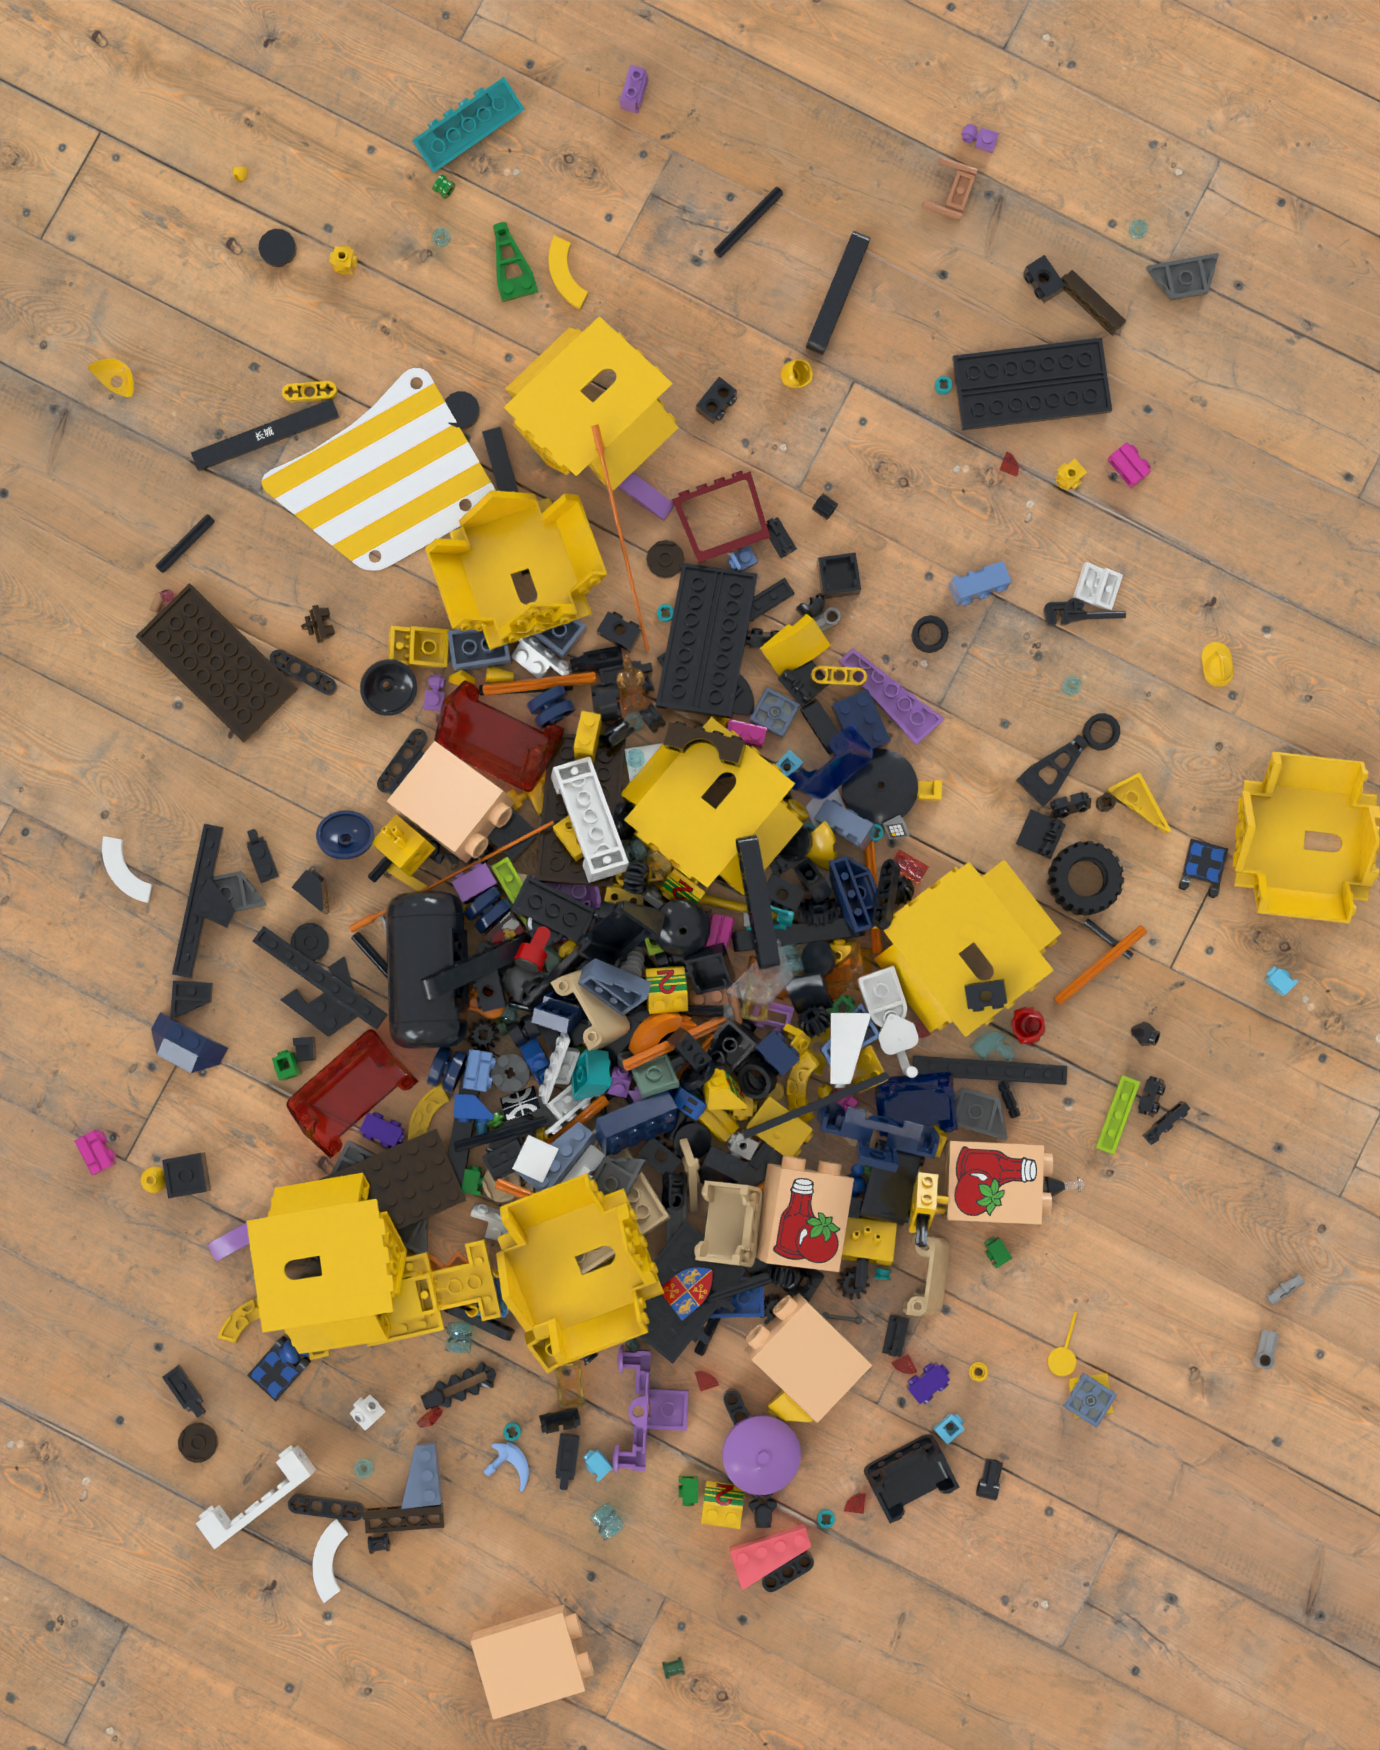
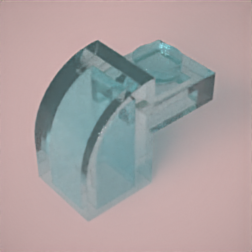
[969,1032,1016,1061]

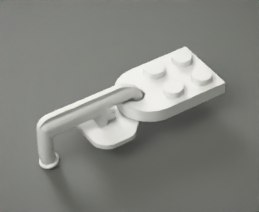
[856,966,918,1078]

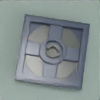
[749,687,800,738]
[1063,1373,1117,1428]

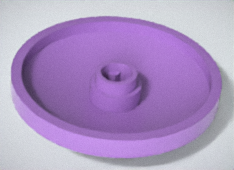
[722,1414,801,1495]

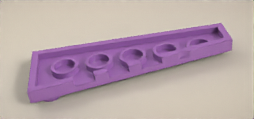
[839,648,944,745]

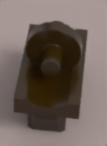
[301,605,335,643]

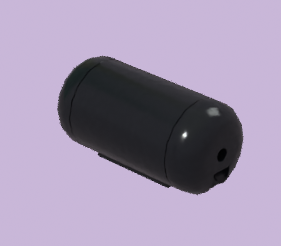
[386,891,470,1049]

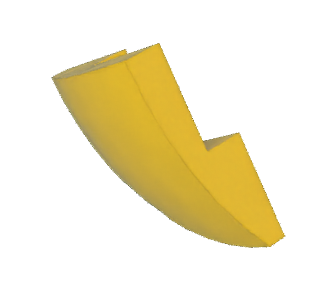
[806,821,837,870]

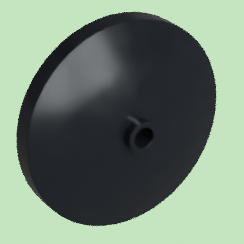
[841,749,918,825]

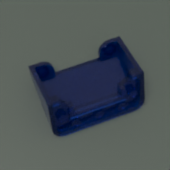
[787,725,873,800]
[875,1072,958,1137]

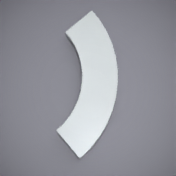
[102,836,153,903]
[313,1519,349,1603]

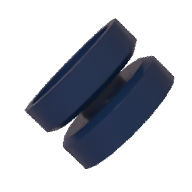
[527,685,576,729]
[464,886,512,934]
[427,1047,467,1093]

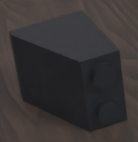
[698,1145,747,1184]

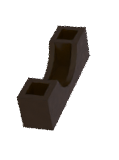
[663,721,746,768]

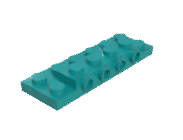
[411,77,525,173]

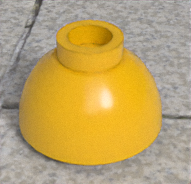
[786,799,809,822]
[140,1166,166,1193]

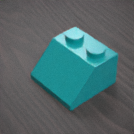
[571,1048,612,1100]

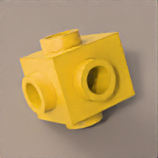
[329,245,358,275]
[1055,458,1087,491]
[830,939,855,967]
[729,1093,757,1120]

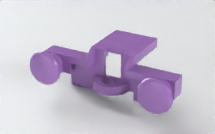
[613,1344,688,1474]

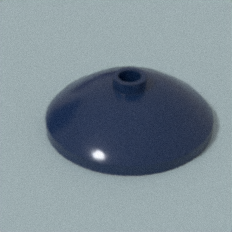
[316,810,374,860]

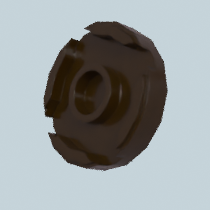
[646,540,684,579]
[178,1423,218,1463]

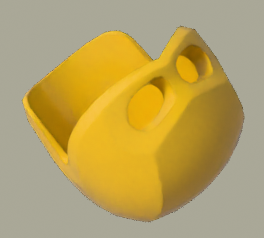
[780,359,813,388]

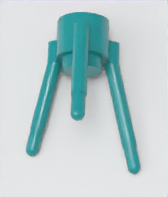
[747,905,794,931]

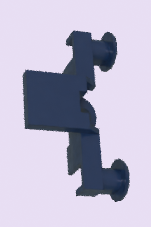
[817,1102,940,1172]

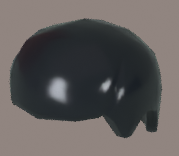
[795,593,825,618]

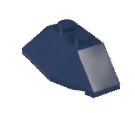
[829,856,883,934]
[151,1012,228,1073]

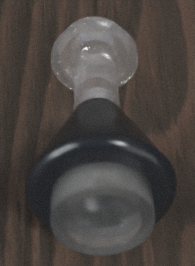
[1043,1177,1085,1197]

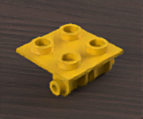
[851,1045,888,1094]

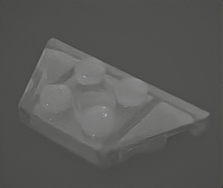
[726,939,794,1006]

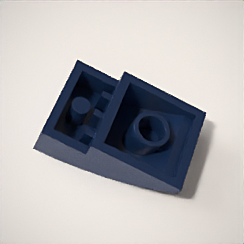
[532,990,586,1034]

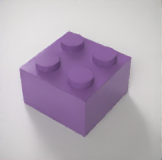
[452,862,499,904]

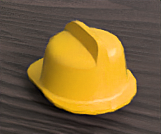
[1201,642,1234,687]

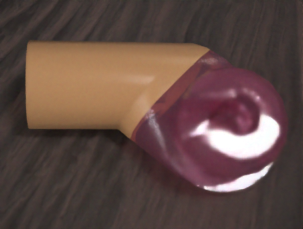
[149,590,174,613]

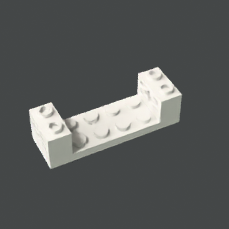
[551,757,629,883]
[196,1445,317,1549]

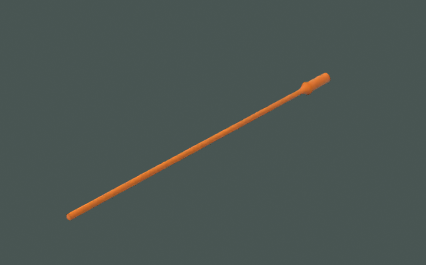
[591,424,649,651]
[349,820,555,933]

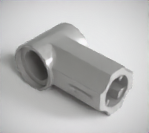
[813,608,841,632]
[1253,1329,1279,1370]

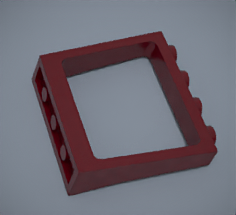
[672,470,770,563]

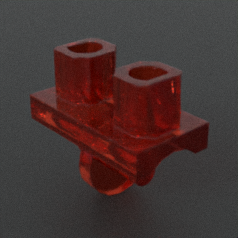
[893,849,929,883]

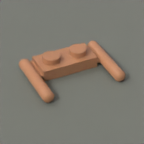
[922,157,978,221]
[687,983,743,1024]

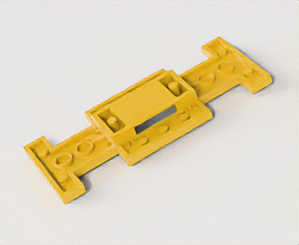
[309,1239,502,1360]

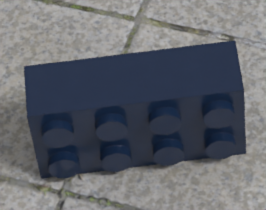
[753,1031,800,1076]
[596,1090,677,1156]

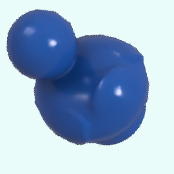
[846,1163,866,1197]
[278,1340,309,1364]

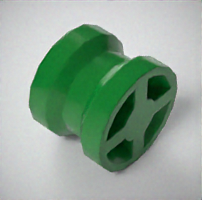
[432,175,455,199]

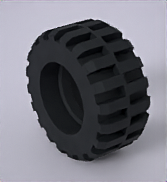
[1047,841,1124,916]

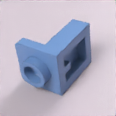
[728,545,758,571]

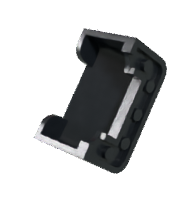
[577,900,665,968]
[859,1139,925,1226]
[864,1434,960,1524]

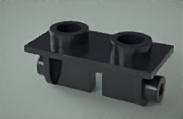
[766,517,797,558]
[746,628,779,648]
[1050,791,1091,819]
[1138,1076,1166,1118]
[882,1314,909,1357]
[539,1408,581,1434]

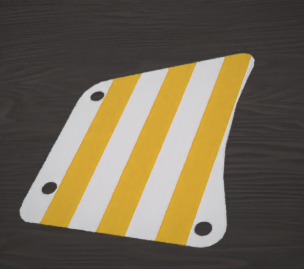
[261,368,496,571]

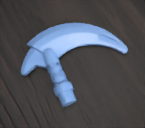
[483,1441,529,1492]

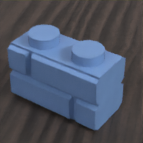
[462,1049,495,1092]

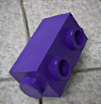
[359,1111,406,1149]
[906,1362,950,1404]

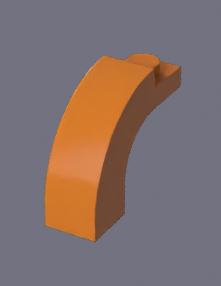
[628,1012,697,1055]

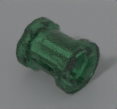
[662,1656,686,1679]

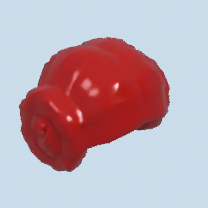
[1011,1007,1046,1044]

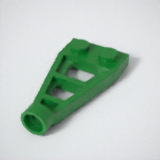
[493,222,538,303]

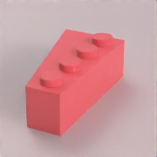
[730,1524,811,1590]

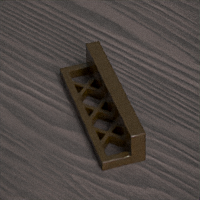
[1061,270,1126,336]
[362,1503,444,1533]

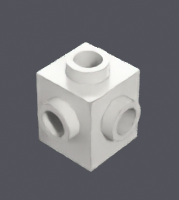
[727,1130,759,1160]
[350,1395,386,1431]

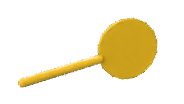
[1047,1312,1077,1376]

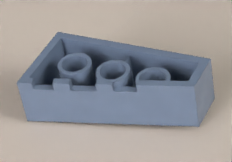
[516,1122,597,1191]

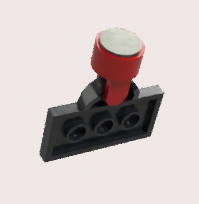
[510,875,596,973]

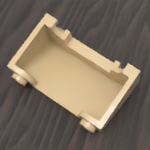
[551,969,630,1051]
[694,1181,763,1267]
[902,1233,950,1316]

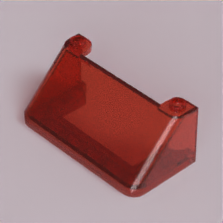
[434,680,564,792]
[286,1029,419,1159]

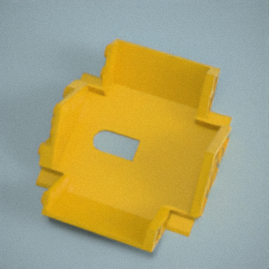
[503,316,679,491]
[425,490,607,650]
[621,717,803,895]
[1232,752,1380,924]
[874,860,1061,1037]
[246,1173,407,1354]
[496,1173,664,1366]

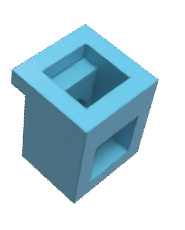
[776,749,804,779]
[1264,966,1298,996]
[933,1412,965,1445]
[583,1448,613,1482]

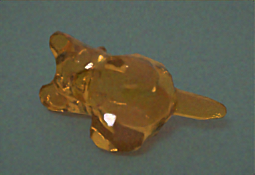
[616,654,646,709]

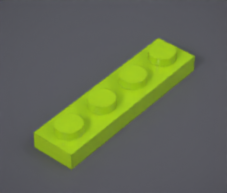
[491,857,527,926]
[1095,1075,1140,1155]

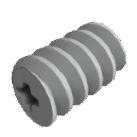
[618,946,646,978]

